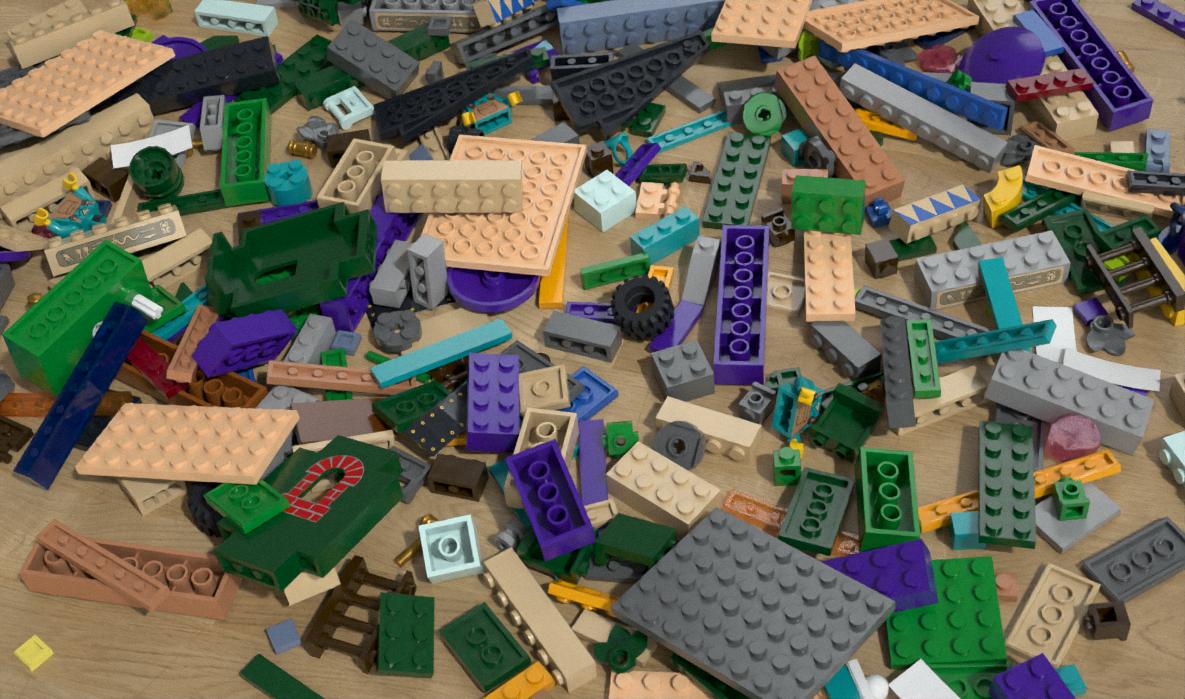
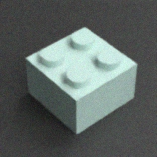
[573,170,637,233]
[419,514,485,584]

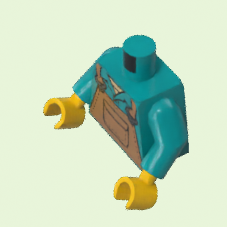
[461,91,523,135]
[33,173,107,239]
[771,376,826,458]

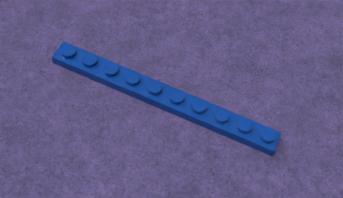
[818,39,1008,130]

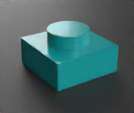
[1055,664,1087,697]

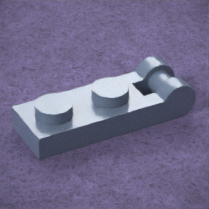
[1145,129,1170,173]

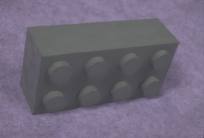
[327,18,420,99]

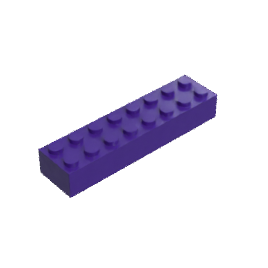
[1028,0,1153,131]
[319,191,422,332]
[713,225,769,385]

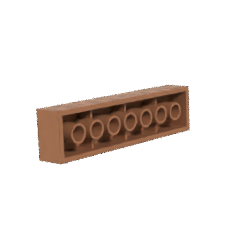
[774,56,905,208]
[20,536,243,620]

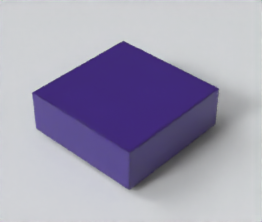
[1073,297,1109,326]

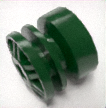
[129,146,185,201]

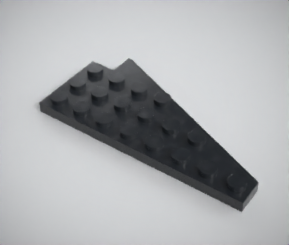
[551,30,711,140]
[373,48,535,143]

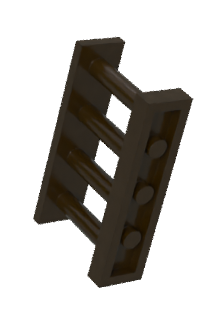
[1084,227,1185,329]
[305,555,417,674]

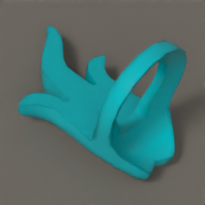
[604,133,633,166]

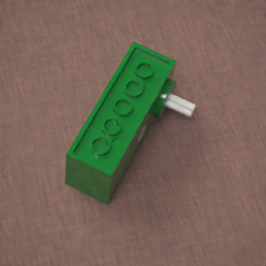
[2,239,163,397]

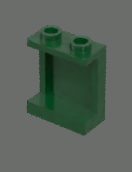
[808,383,884,463]
[594,513,679,570]
[517,525,599,584]

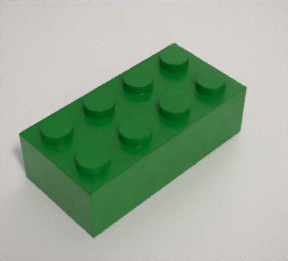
[855,447,920,552]

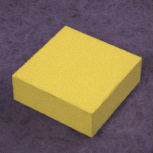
[13,635,54,672]

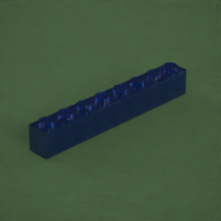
[13,301,148,490]

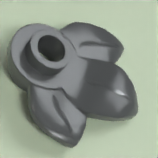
[877,41,918,66]
[297,116,339,148]
[1001,134,1039,166]
[1086,315,1135,356]

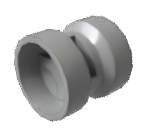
[493,519,527,552]

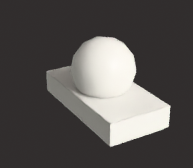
[846,659,889,699]

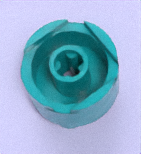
[265,160,313,206]

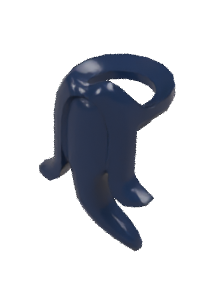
[1169,202,1185,238]

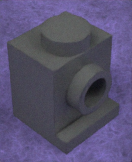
[738,381,776,425]

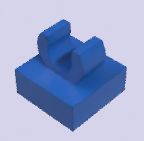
[865,198,892,228]

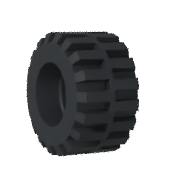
[610,274,675,341]
[186,481,223,538]

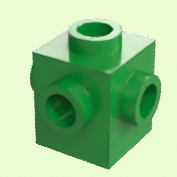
[603,420,639,459]

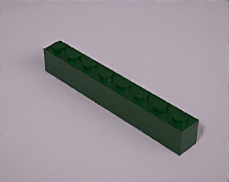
[293,23,450,111]

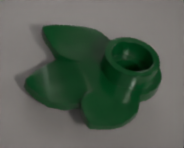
[594,624,648,674]

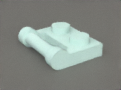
[323,86,375,130]

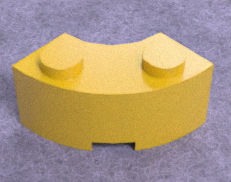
[984,165,1023,229]

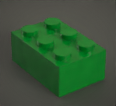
[791,175,866,235]

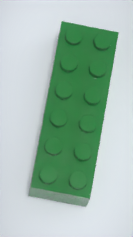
[220,98,272,207]

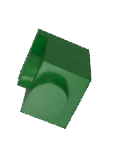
[773,447,801,486]
[1052,477,1090,521]

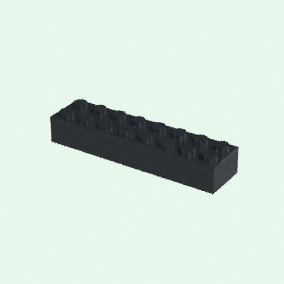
[111,36,281,115]

